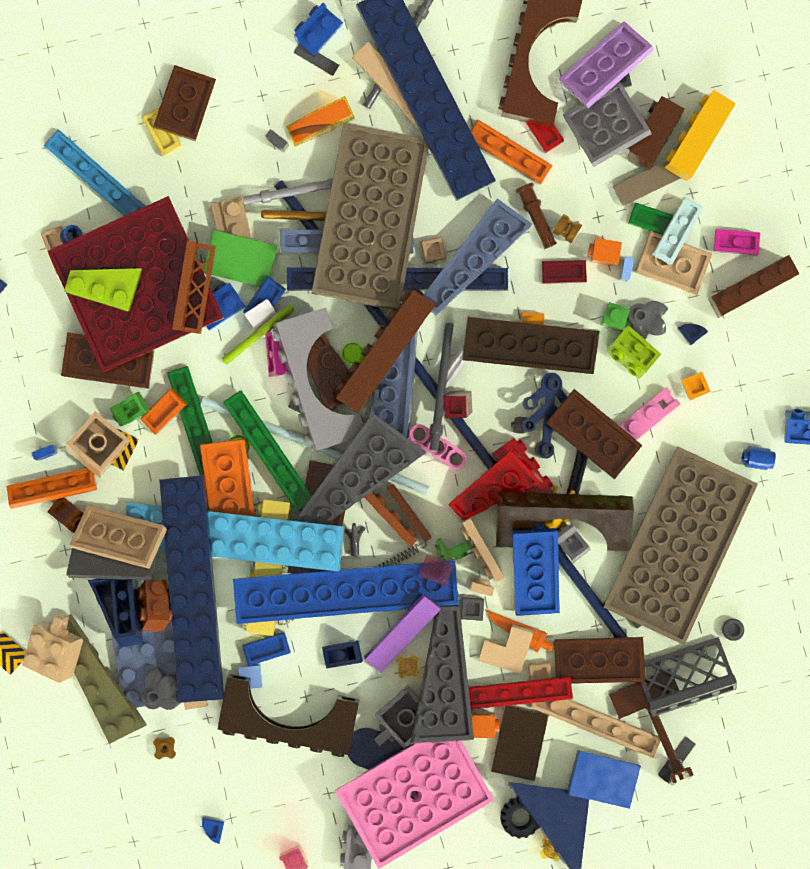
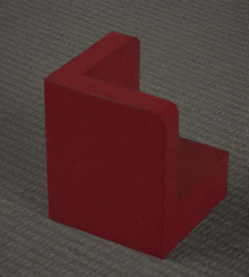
[444,391,473,418]

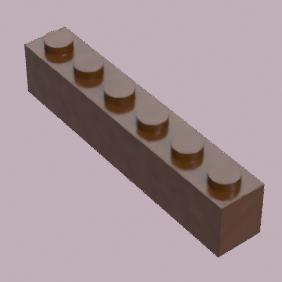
[335,286,436,413]

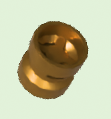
[552,214,582,244]

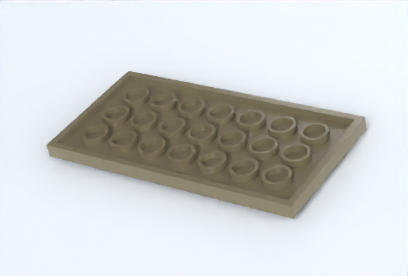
[311,123,428,310]
[603,446,758,645]

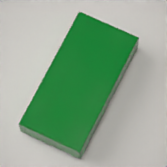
[628,202,673,235]

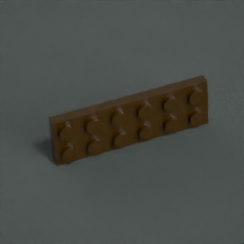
[462,315,600,374]

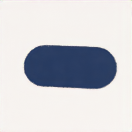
[348,728,412,770]

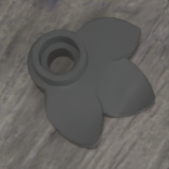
[628,301,668,340]
[142,668,181,710]

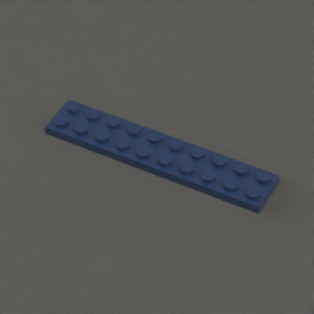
[356,0,496,201]
[159,475,225,703]

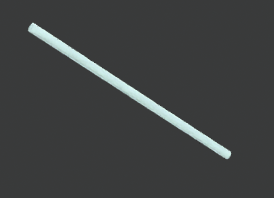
[201,397,429,494]

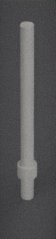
[243,179,333,205]

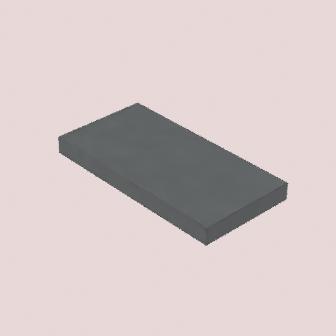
[66,548,158,580]

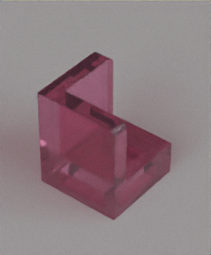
[418,555,454,586]
[279,844,309,869]

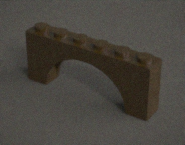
[496,491,634,551]
[217,674,360,757]

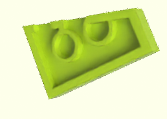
[64,268,142,311]

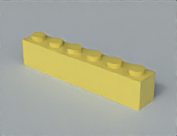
[243,499,291,636]

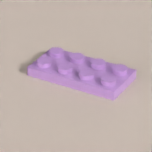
[559,21,654,108]

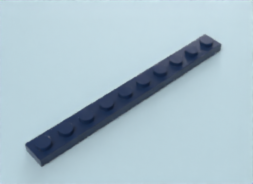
[287,267,508,291]

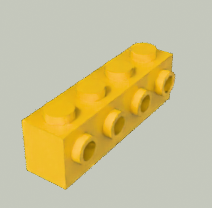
[665,90,736,182]

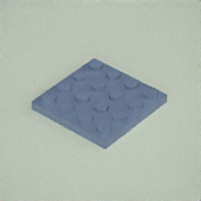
[112,620,178,708]

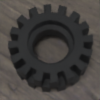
[500,797,538,839]

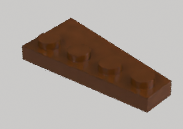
[307,334,350,409]

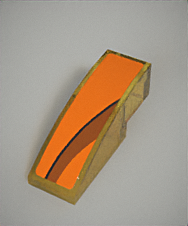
[286,96,355,147]

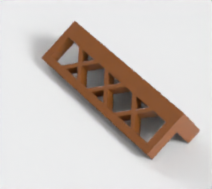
[172,240,216,334]

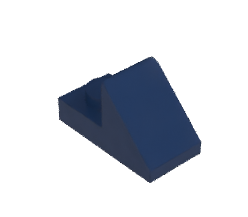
[322,640,363,669]

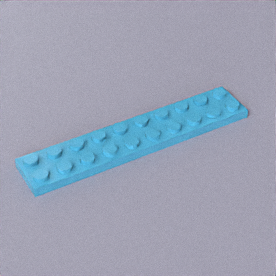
[125,502,345,571]

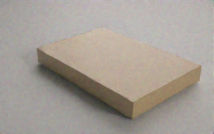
[634,231,712,295]

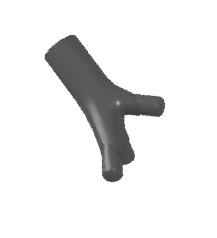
[345,523,366,556]

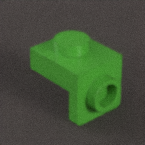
[110,392,150,427]
[435,538,470,560]

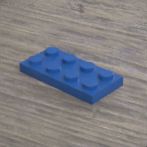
[512,528,560,616]

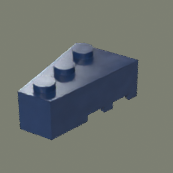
[88,579,143,648]

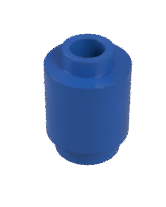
[741,445,776,471]

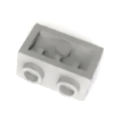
[340,825,372,869]

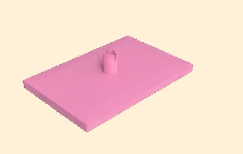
[334,741,494,869]

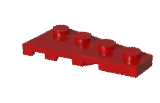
[448,448,543,521]

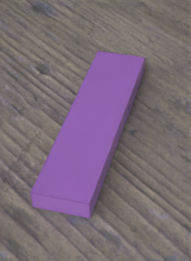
[364,593,441,672]

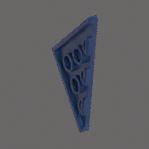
[508,782,589,869]

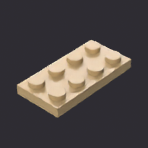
[69,506,167,569]

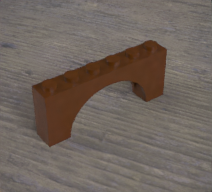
[498,0,582,128]

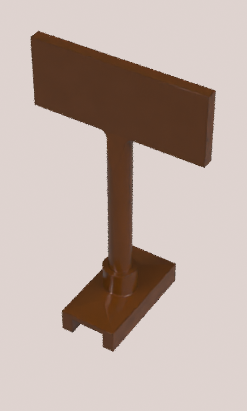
[609,669,694,787]

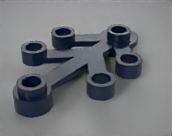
[520,373,567,459]

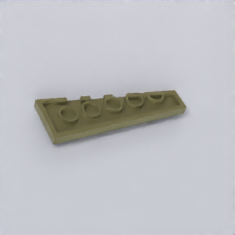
[67,614,147,744]

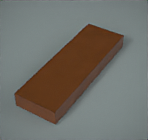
[386,484,432,542]

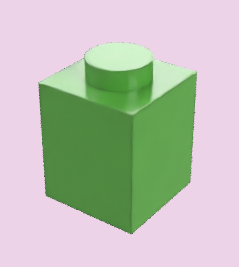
[600,302,630,332]

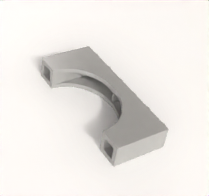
[271,307,364,451]

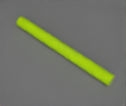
[221,303,295,365]

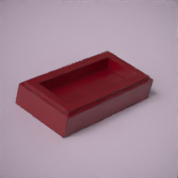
[542,260,587,284]

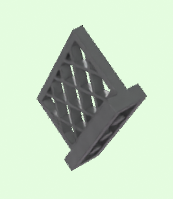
[640,637,737,717]

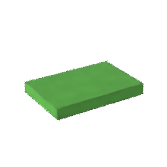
[204,229,278,287]

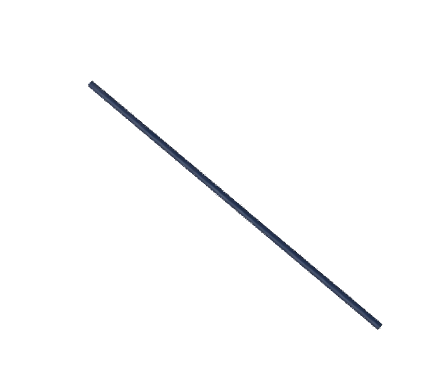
[274,180,628,637]

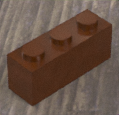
[626,96,685,170]

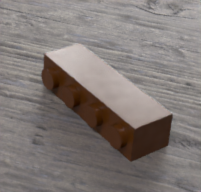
[708,255,800,318]

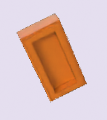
[140,388,187,435]

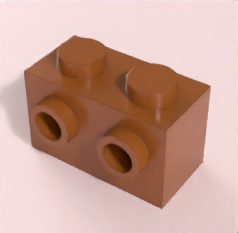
[137,579,172,632]

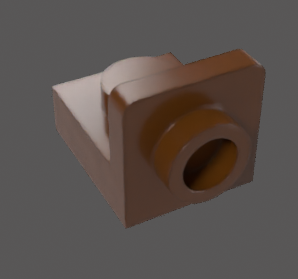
[47,497,84,533]

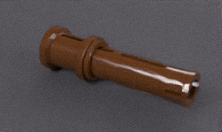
[515,182,557,250]

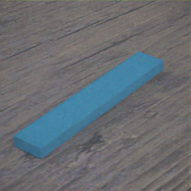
[44,129,145,216]

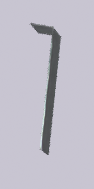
[294,44,340,76]
[658,736,696,784]

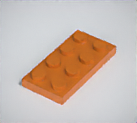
[200,439,256,516]

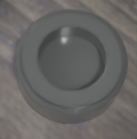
[721,618,745,641]

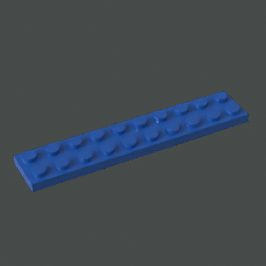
[233,560,459,624]

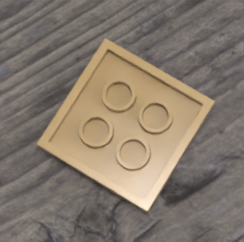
[460,518,505,582]

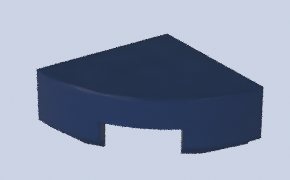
[677,323,709,346]

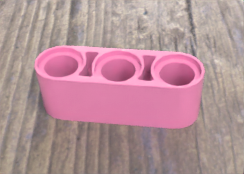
[409,424,466,469]

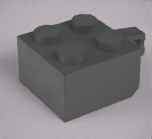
[374,684,419,749]

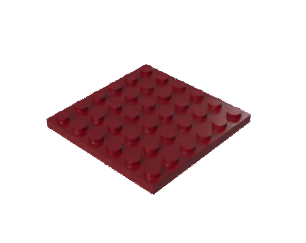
[47,196,224,373]

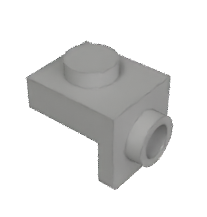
[558,523,591,563]

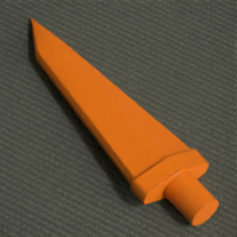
[485,609,554,653]

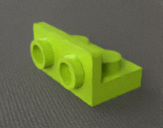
[606,325,661,379]

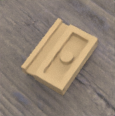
[211,197,252,239]

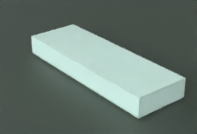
[652,196,704,265]

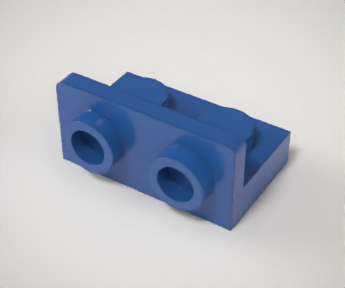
[294,2,343,57]
[206,283,246,331]
[784,408,810,445]

